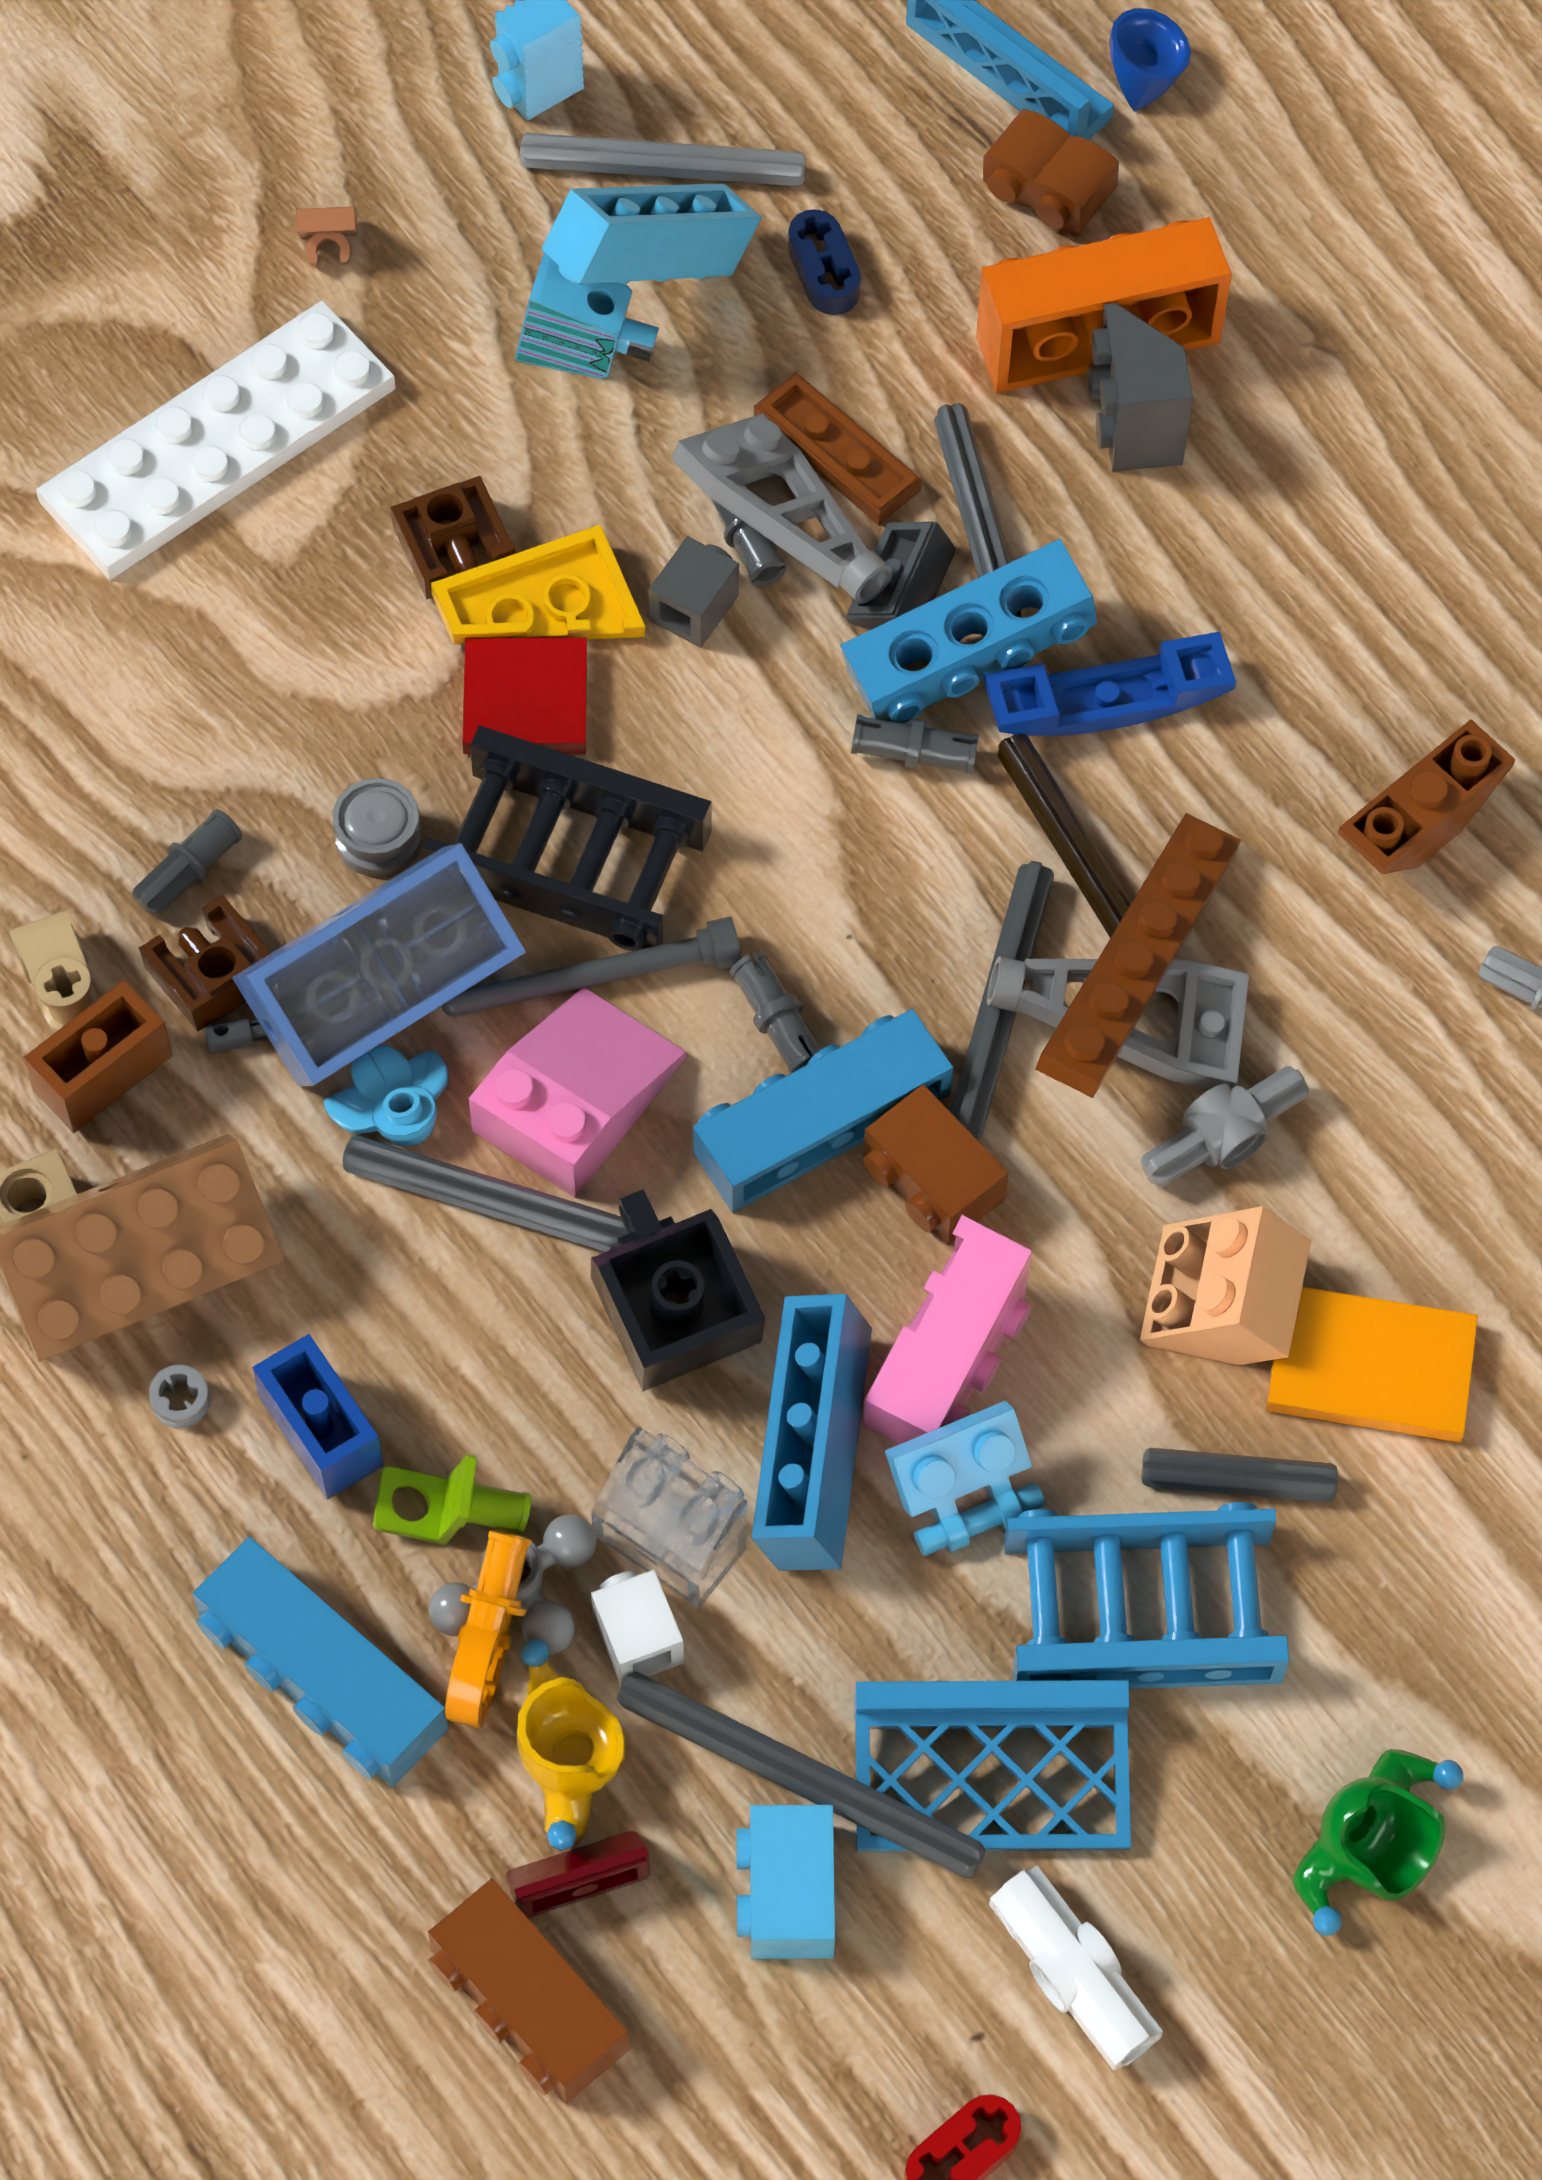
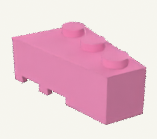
[863,1215,1032,1444]

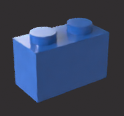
[252,1334,384,1500]

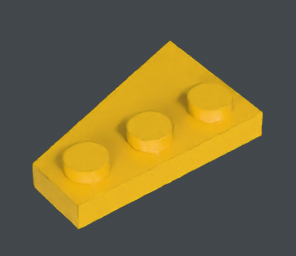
[431,524,646,645]

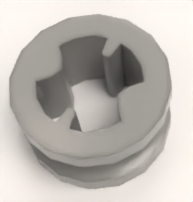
[149,1364,210,1429]

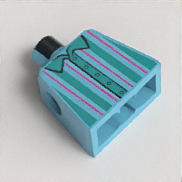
[515,252,659,379]

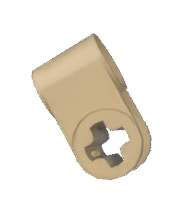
[9,909,99,1032]

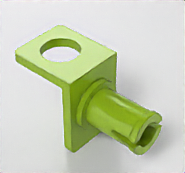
[373,1454,531,1545]

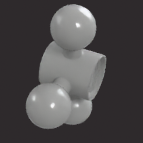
[428,1514,597,1656]

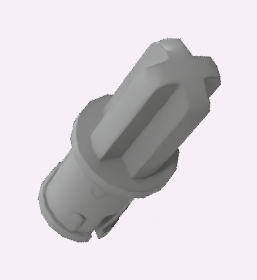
[1479,946,1542,1012]

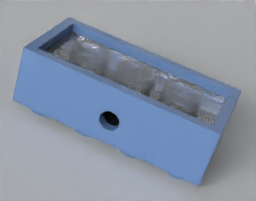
[232,843,526,1086]

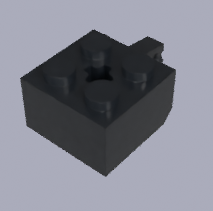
[590,1189,765,1392]

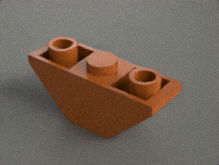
[1338,719,1515,874]

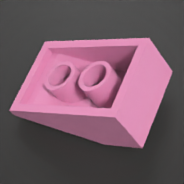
[469,988,687,1198]

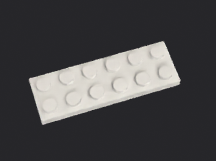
[36,300,396,580]

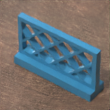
[854,1680,1131,1852]

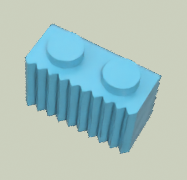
[490,0,585,120]

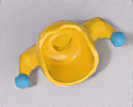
[517,1639,626,1851]

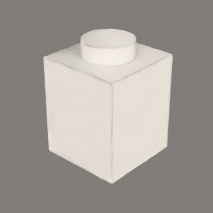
[591,1570,684,1685]

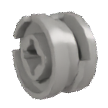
[333,778,422,878]

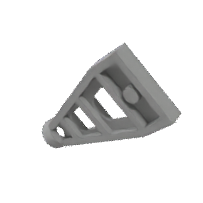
[671,413,893,604]
[987,956,1249,1090]

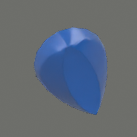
[1109,8,1191,112]

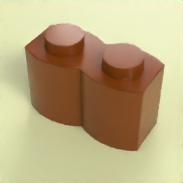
[983,109,1119,234]

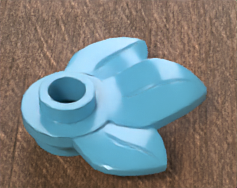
[324,1045,449,1146]

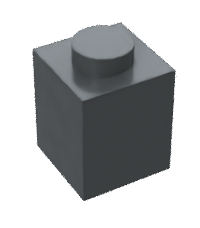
[649,536,739,648]

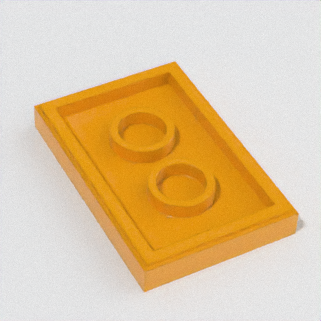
[1266,1287,1478,1443]

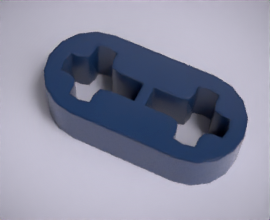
[788,209,861,315]

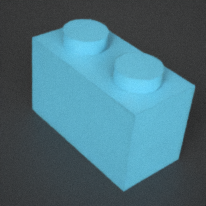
[736,1805,835,1959]

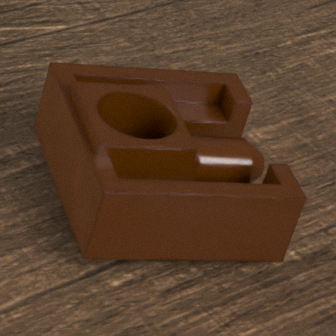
[391,476,515,600]
[139,895,271,1032]

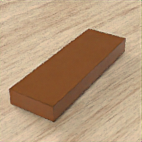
[754,372,922,526]

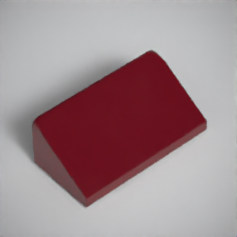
[506,1831,650,1918]

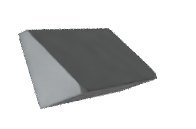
[845,522,955,630]

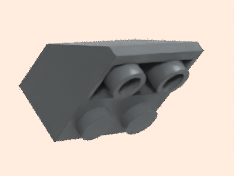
[1087,303,1193,471]

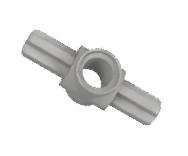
[1140,1066,1309,1187]

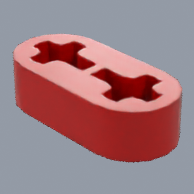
[904,2094,1021,2180]

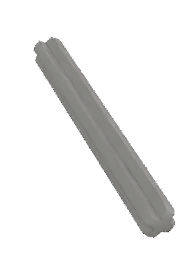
[520,133,806,186]

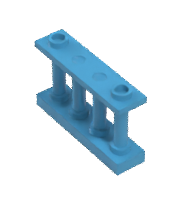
[1004,1502,1289,1689]

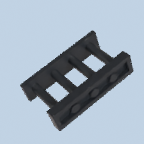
[423,725,712,951]

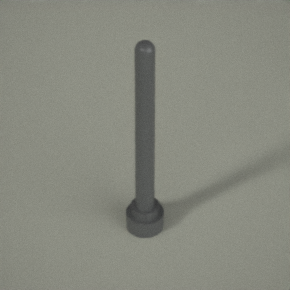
[441,916,742,1017]

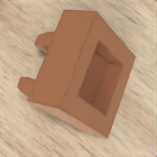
[295,206,358,265]

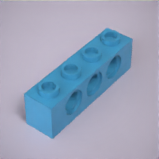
[840,539,1098,724]

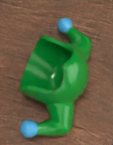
[1293,1749,1464,1936]

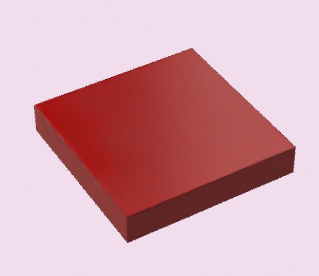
[462,638,587,754]

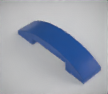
[983,631,1236,736]

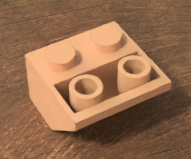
[1139,1206,1311,1365]

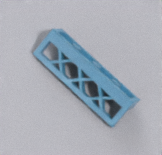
[906,0,1114,140]

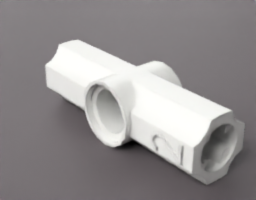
[989,1865,1163,2071]

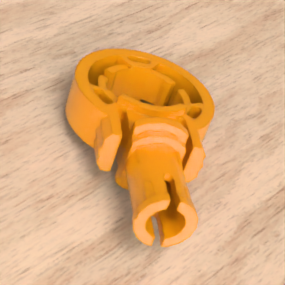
[445,1530,531,1728]

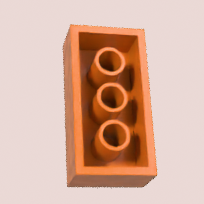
[976,217,1232,393]

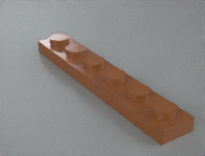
[1035,813,1241,1098]

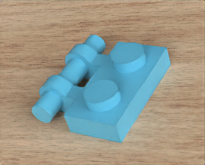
[885,1401,1045,1557]

